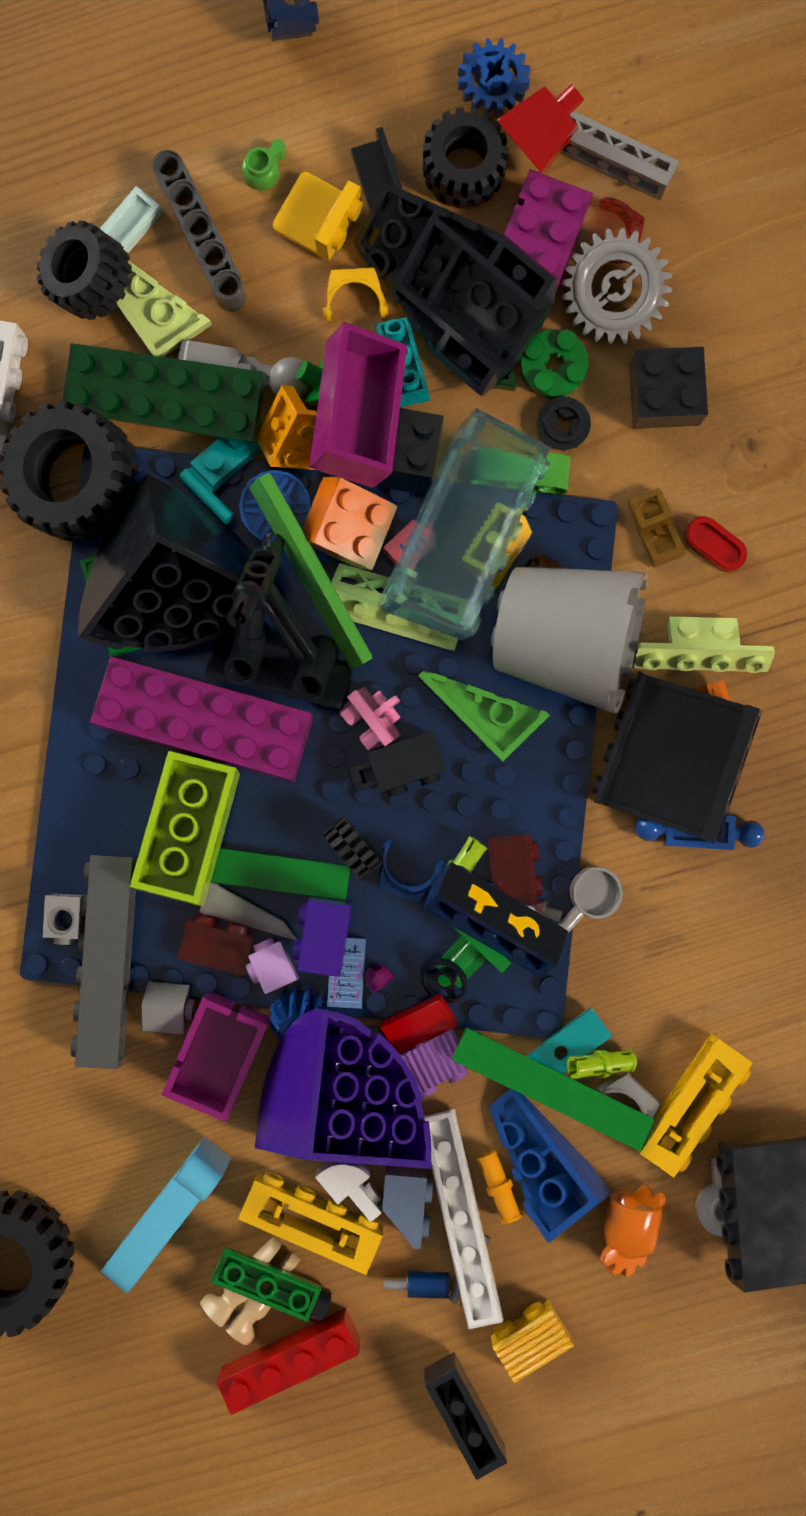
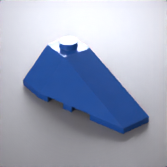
[489,1089,612,1243]

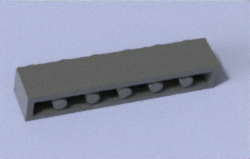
[70,855,138,1069]

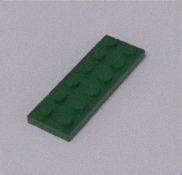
[63,343,267,443]

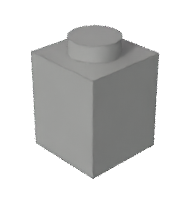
[141,982,195,1034]

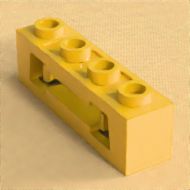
[637,1033,753,1178]
[238,1171,383,1275]

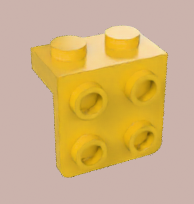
[273,172,364,262]

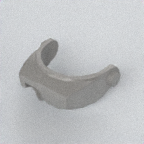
[593,1072,660,1118]

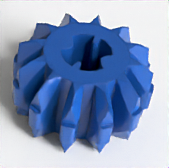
[269,988,328,1040]

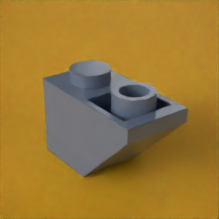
[382,1166,433,1249]

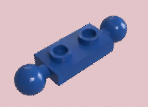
[635,815,765,850]

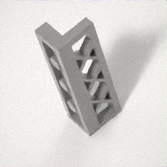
[561,111,679,201]

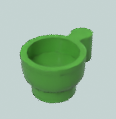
[242,139,286,191]

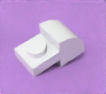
[315,1161,383,1222]

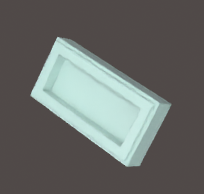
[100,186,164,253]

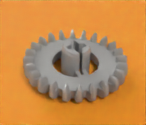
[560,227,673,345]

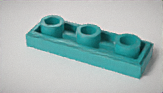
[376,317,430,407]
[526,1007,612,1074]

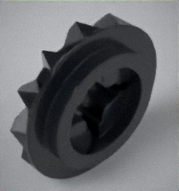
[536,396,591,452]

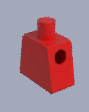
[497,84,584,174]

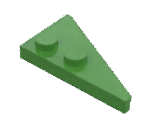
[418,670,550,762]

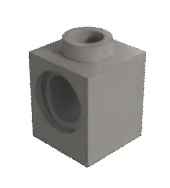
[43,893,87,945]

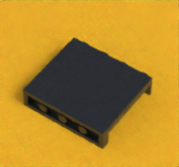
[592,671,763,844]
[716,1137,806,1293]

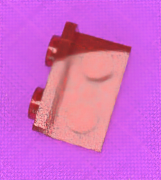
[487,834,542,905]
[177,914,255,976]

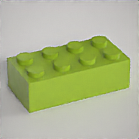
[130,751,240,907]

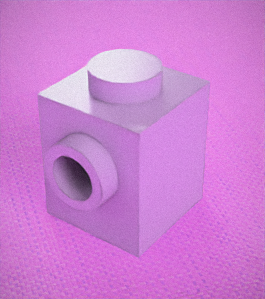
[246,938,299,994]

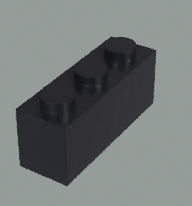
[424,1352,507,1480]

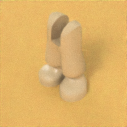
[200,1236,300,1346]

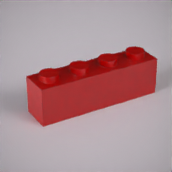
[216,1308,360,1415]

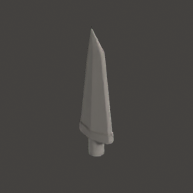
[199,882,297,940]

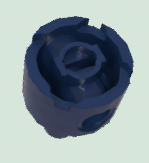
[263,0,319,41]

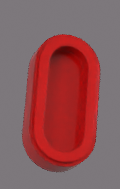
[684,516,747,572]

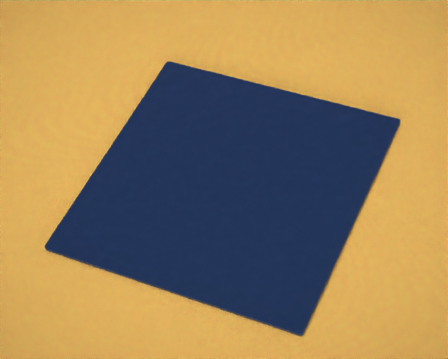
[20,444,618,1038]

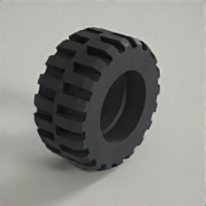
[0,401,140,541]
[0,1190,75,1338]

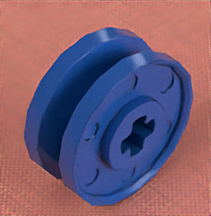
[239,470,312,541]

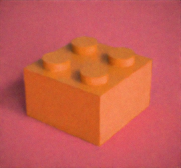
[302,477,398,570]

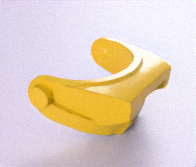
[323,268,388,321]

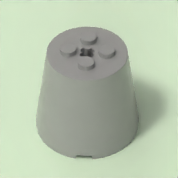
[491,567,648,713]

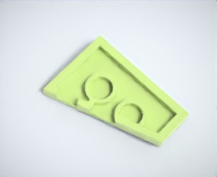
[117,261,212,357]

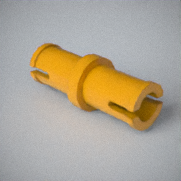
[476,1150,523,1225]

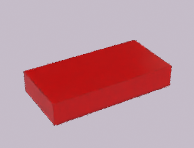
[380,994,457,1053]

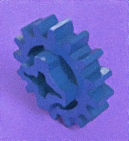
[458,38,530,117]

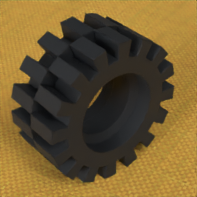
[322,815,383,881]

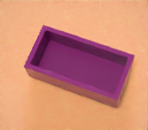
[309,322,407,488]

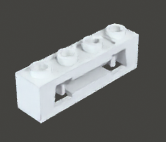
[0,321,28,461]

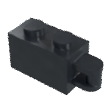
[347,731,446,797]

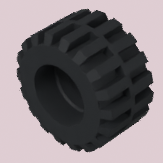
[423,107,508,209]
[37,220,132,320]

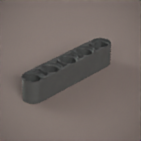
[152,149,246,312]

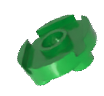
[520,329,588,400]

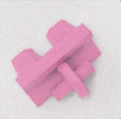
[340,687,402,751]

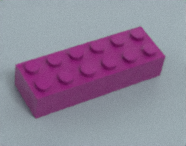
[90,656,313,784]

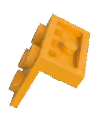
[257,385,317,470]

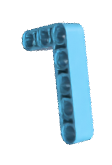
[99,1136,232,1294]

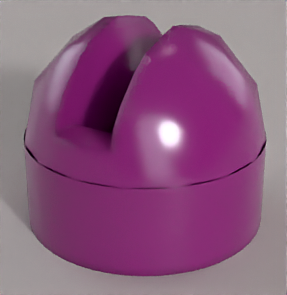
[364,963,394,994]

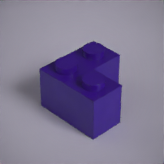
[293,896,353,977]

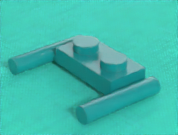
[179,421,263,524]

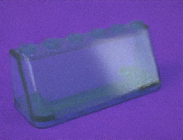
[378,408,551,640]

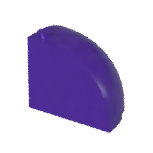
[254,1009,432,1169]

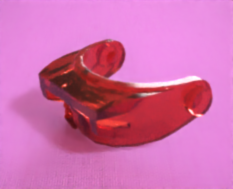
[599,197,645,264]

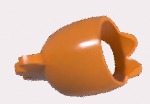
[600,1185,666,1277]

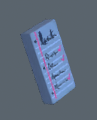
[327,938,366,1009]

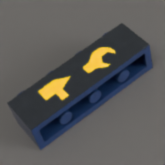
[422,862,568,977]

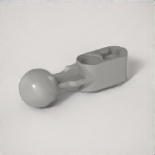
[178,340,311,399]

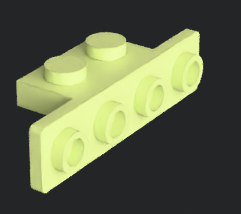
[633,617,775,673]

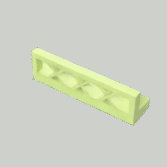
[331,563,469,651]

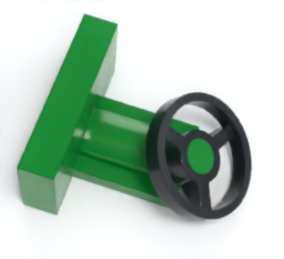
[421,925,511,1004]

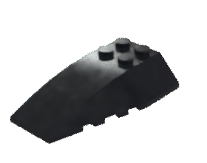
[353,183,558,396]

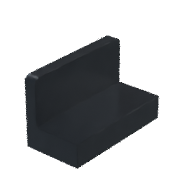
[351,127,402,211]

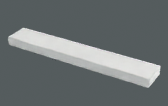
[424,1108,504,1329]

